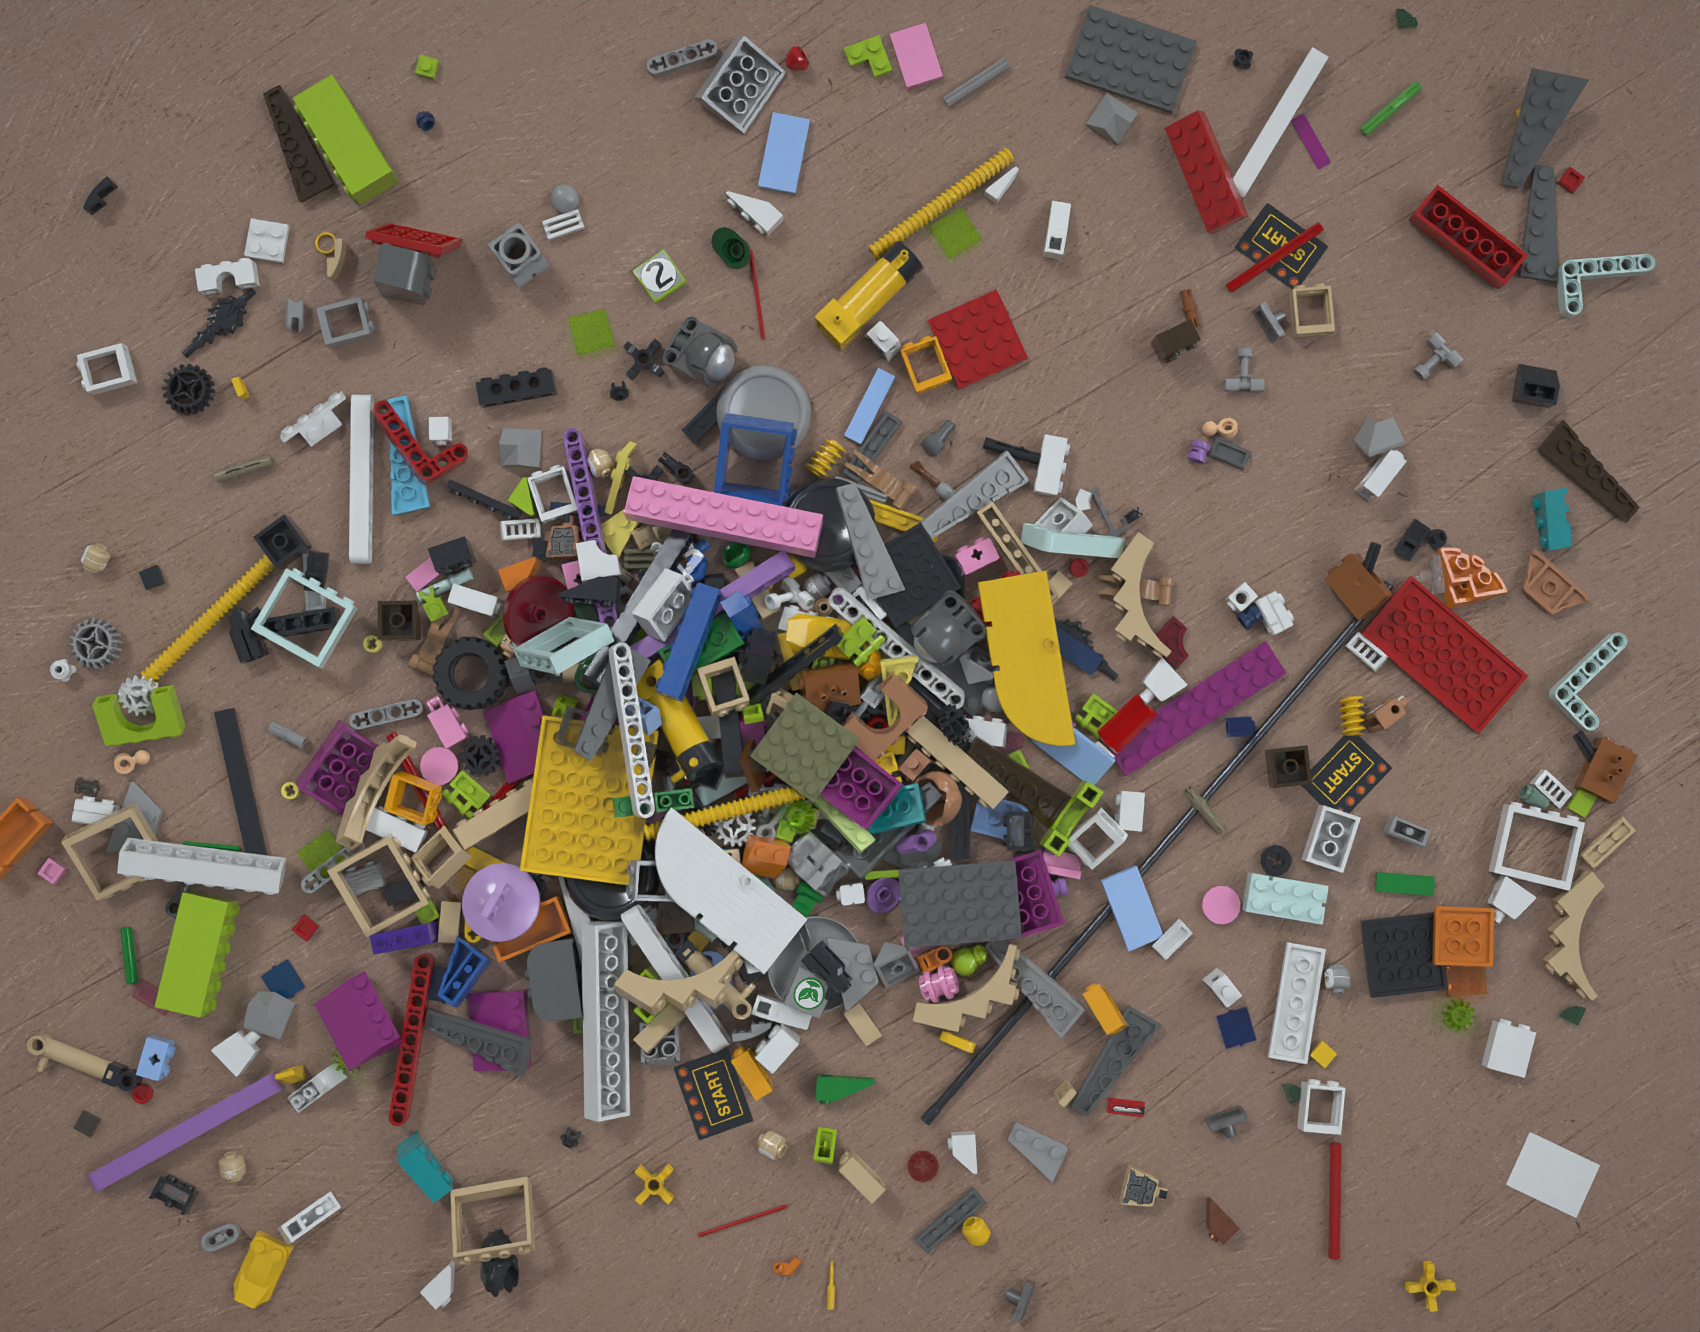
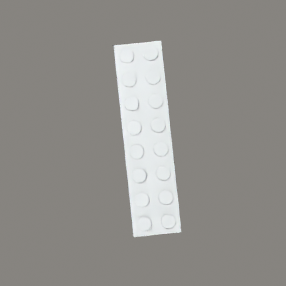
[117,838,286,895]

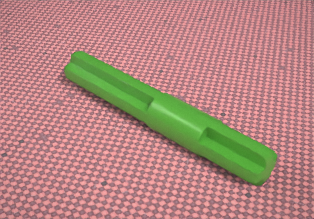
[1360,81,1422,136]

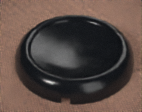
[785,478,877,572]
[564,836,659,921]

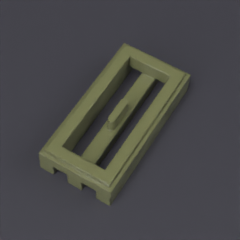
[624,549,656,569]

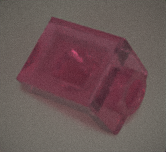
[996,730,1024,755]

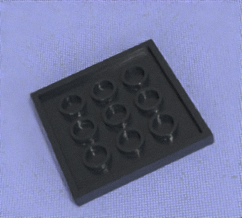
[855,522,961,629]
[1360,912,1448,998]

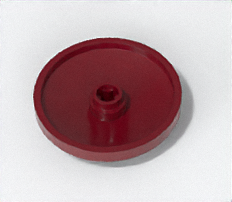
[503,575,574,647]

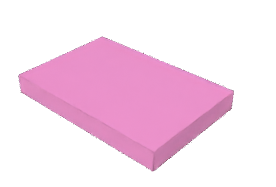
[890,23,943,89]

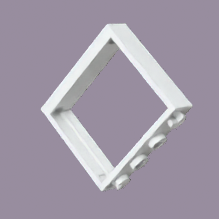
[1489,802,1585,891]

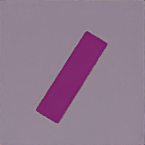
[1291,114,1331,169]

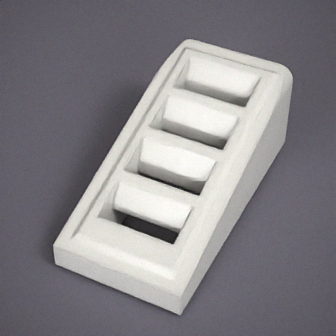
[984,166,1019,204]
[500,518,541,542]
[1345,632,1388,673]
[1529,769,1572,809]

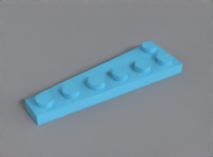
[388,395,431,515]

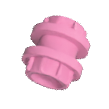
[919,965,959,1003]

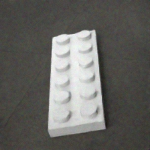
[1267,942,1326,1064]

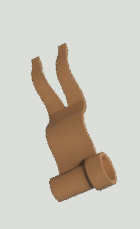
[844,450,918,510]
[1097,575,1175,606]
[408,600,461,676]

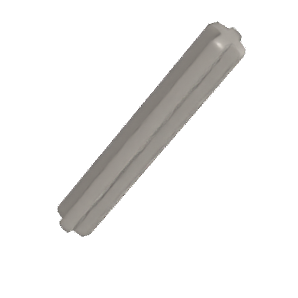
[943,58,1009,106]

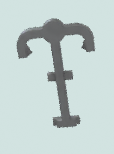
[1089,487,1128,537]

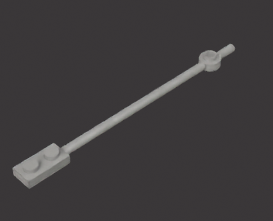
[755,673,885,839]

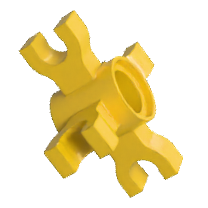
[635,1163,674,1205]
[1405,1261,1456,1312]

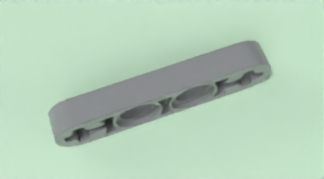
[647,39,718,77]
[349,699,424,730]
[301,842,366,893]

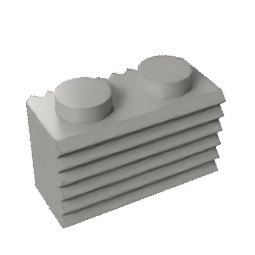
[1383,816,1431,848]
[343,861,388,895]

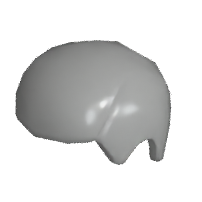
[550,184,580,213]
[981,684,1003,713]

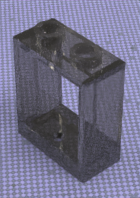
[555,706,615,757]

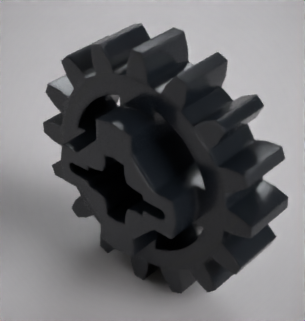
[937,704,971,746]
[459,735,502,777]

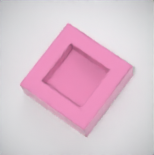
[37,857,67,884]

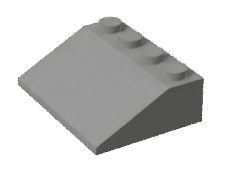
[694,35,786,134]

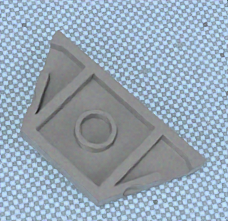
[106,781,164,852]
[826,937,879,1011]

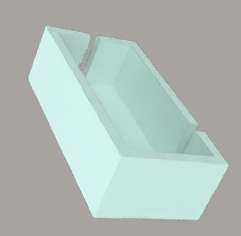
[1242,872,1329,925]

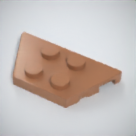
[1521,549,1591,615]

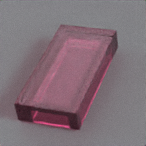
[132,979,169,1016]

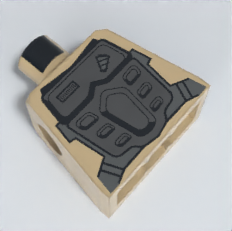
[1119,1164,1168,1207]

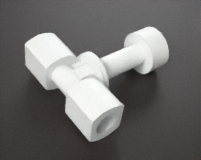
[765,577,815,610]

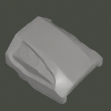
[639,1022,681,1066]

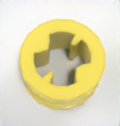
[363,635,382,653]
[281,782,301,799]

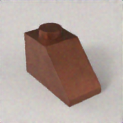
[1206,1197,1240,1245]

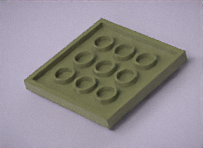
[750,693,860,803]

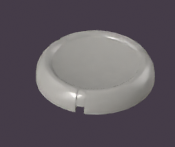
[716,365,811,461]
[767,916,859,1013]

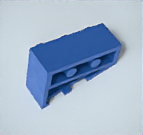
[720,591,763,647]
[438,936,493,1007]

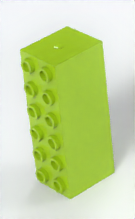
[293,74,399,205]
[155,890,240,1018]

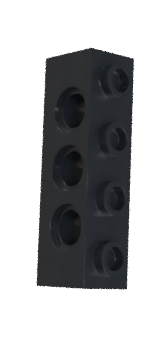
[475,367,557,408]
[260,607,341,640]

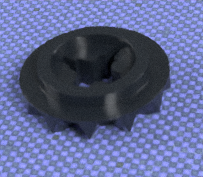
[1260,845,1291,876]

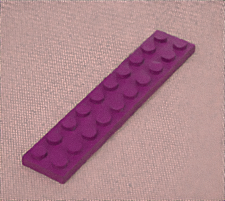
[1107,641,1287,776]

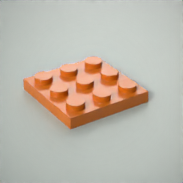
[1433,906,1494,967]

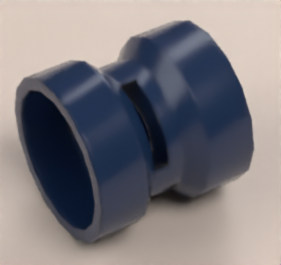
[1236,604,1263,630]

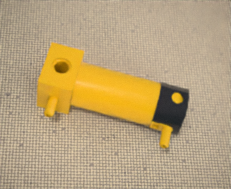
[814,241,923,351]
[636,659,722,783]

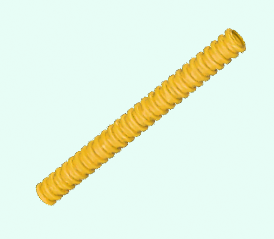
[869,148,1014,260]
[141,554,275,684]
[643,786,805,841]

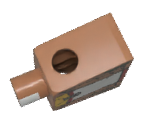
[1360,696,1409,733]

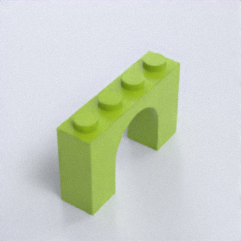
[92,685,186,747]
[1039,781,1104,857]

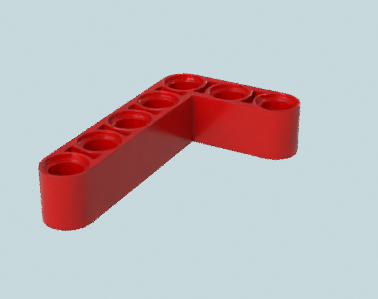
[374,400,468,485]

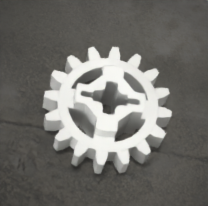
[118,675,158,716]
[714,813,756,847]

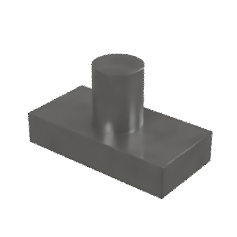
[1252,302,1286,343]
[1205,1106,1248,1138]
[1005,1280,1036,1323]

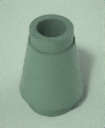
[1519,784,1549,809]

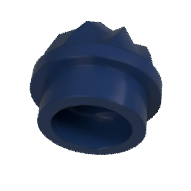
[416,111,435,131]

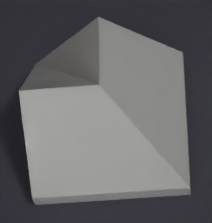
[1086,93,1138,145]
[1353,417,1405,457]
[499,428,542,468]
[959,643,1000,685]
[873,942,921,989]
[243,991,296,1040]

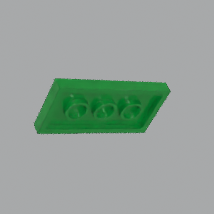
[658,612,745,676]

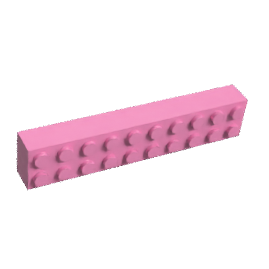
[624,476,823,558]

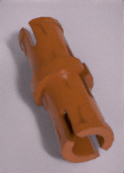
[1179,289,1201,328]

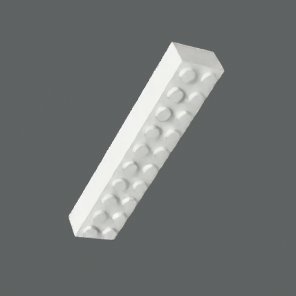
[581,921,630,1122]

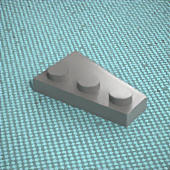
[1007,1121,1068,1182]

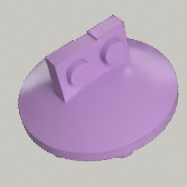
[462,863,540,942]

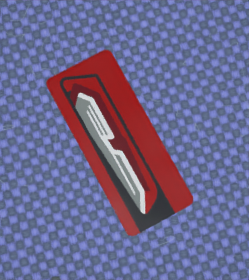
[1107,1098,1145,1117]

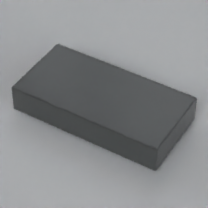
[1208,437,1251,470]

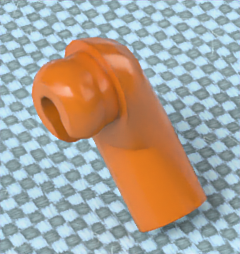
[773,1256,802,1276]

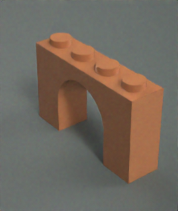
[840,671,928,761]

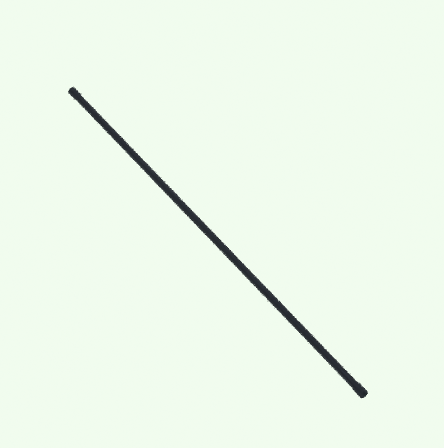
[921,581,1393,1126]

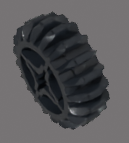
[162,364,215,416]

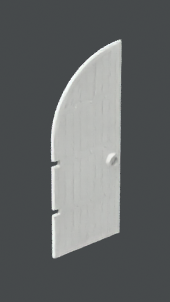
[655,808,807,974]

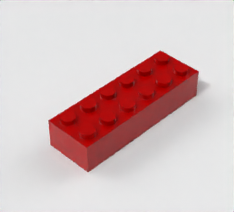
[1164,110,1249,234]
[1408,184,1528,290]

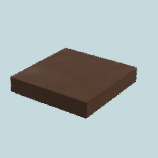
[739,739,767,793]

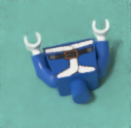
[650,538,711,587]

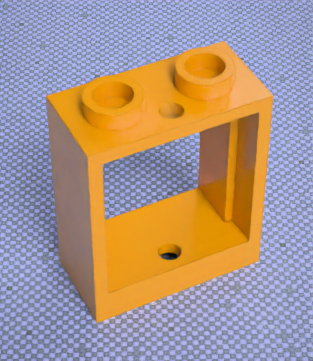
[900,335,952,395]
[384,771,442,826]
[1083,983,1129,1036]
[731,1046,774,1101]

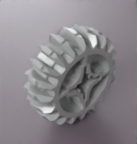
[68,618,123,670]

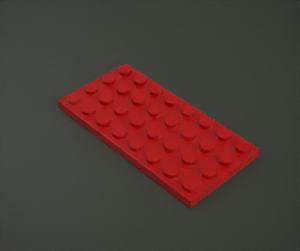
[1361,576,1528,734]

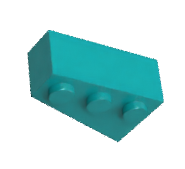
[1531,487,1572,552]
[397,1131,453,1203]

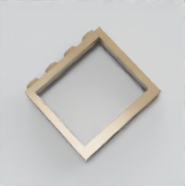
[61,802,159,901]
[327,833,431,938]
[451,1177,536,1265]

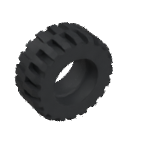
[432,636,509,710]

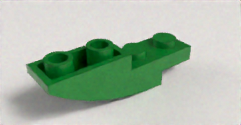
[612,788,694,818]

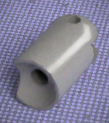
[285,299,304,333]

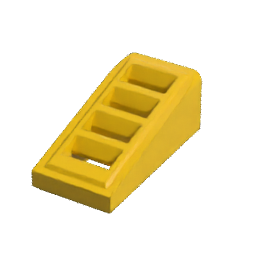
[275,1065,307,1084]

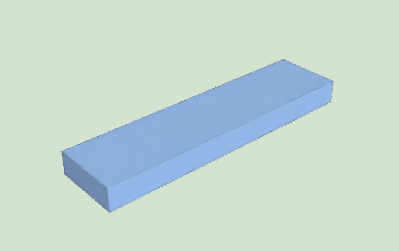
[844,368,895,445]

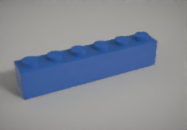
[656,583,723,702]

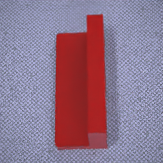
[1097,694,1157,754]

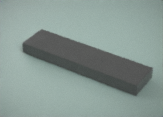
[842,411,902,483]
[915,1187,986,1254]

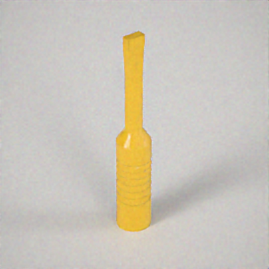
[827,1261,835,1310]

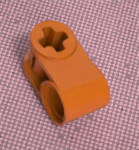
[914,945,952,975]

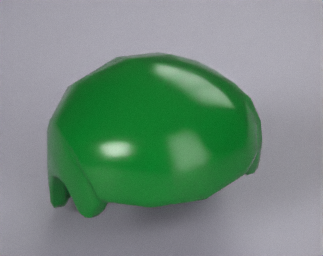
[722,541,751,568]

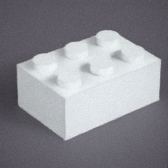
[632,568,692,642]
[1301,805,1361,873]
[755,1023,800,1074]

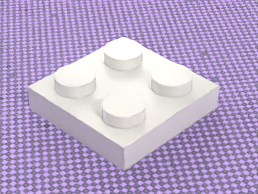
[244,218,290,263]

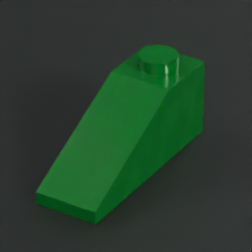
[816,1074,875,1104]

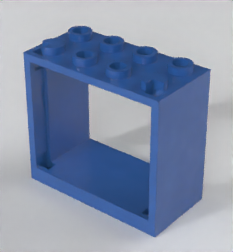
[714,413,797,506]

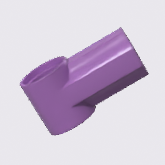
[896,829,937,855]

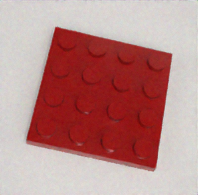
[365,223,462,257]
[927,289,1028,390]

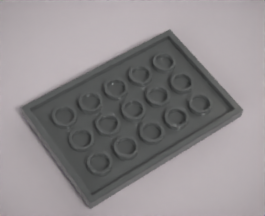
[1065,5,1197,114]
[898,860,1021,948]

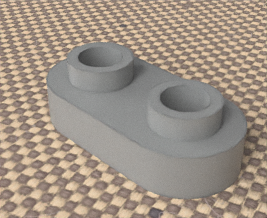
[201,1222,241,1252]

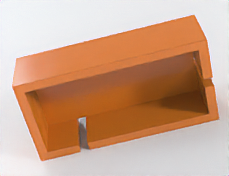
[0,797,54,880]
[490,895,573,962]

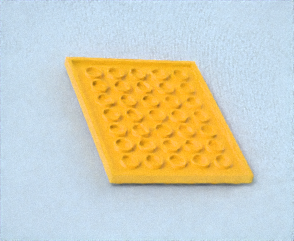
[520,716,659,885]

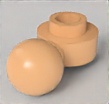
[1202,418,1238,438]
[798,597,833,616]
[113,750,150,774]

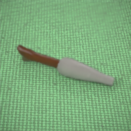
[910,461,975,518]

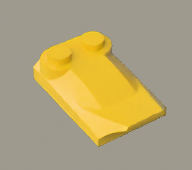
[786,613,852,660]
[233,1230,294,1309]

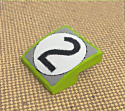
[633,249,687,304]

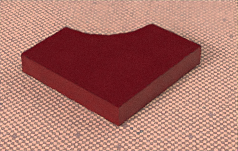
[1148,616,1189,670]

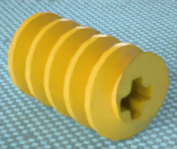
[805,438,846,479]
[1339,696,1366,736]

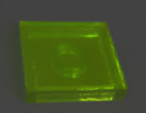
[929,207,982,259]
[568,308,615,355]
[297,829,349,883]

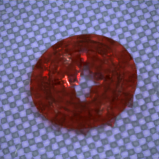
[907,1151,938,1183]

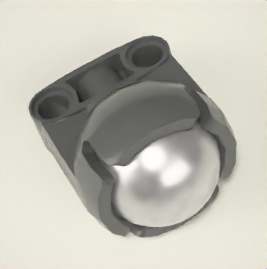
[663,316,737,387]
[911,590,986,666]

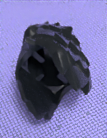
[480,1229,519,1297]

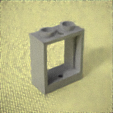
[316,297,375,348]
[626,860,675,902]

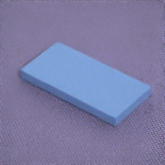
[758,112,810,194]
[1031,727,1115,785]
[1100,865,1163,951]

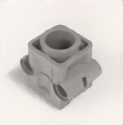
[488,222,551,289]
[787,832,851,897]

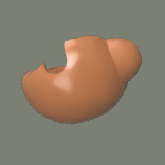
[913,771,962,826]

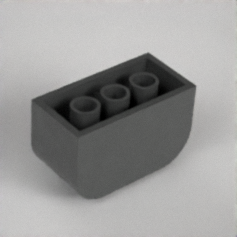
[373,243,436,305]
[525,936,583,1021]

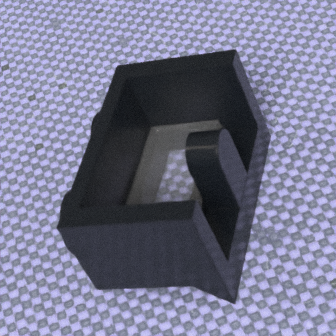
[1003,811,1031,851]
[149,1174,199,1215]

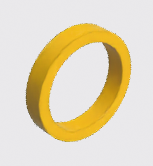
[315,232,336,254]

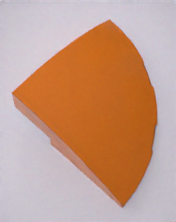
[1438,547,1508,609]

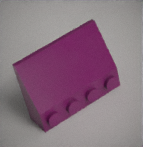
[484,691,547,784]
[295,719,379,815]
[820,747,904,830]
[1001,850,1064,941]
[314,971,403,1072]
[469,989,532,1071]

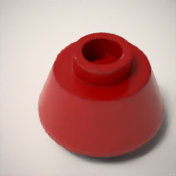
[785,46,809,71]

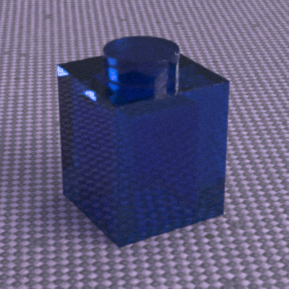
[1225,716,1255,737]

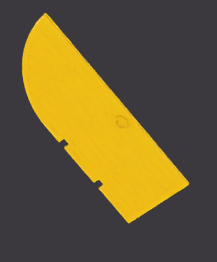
[978,570,1076,746]

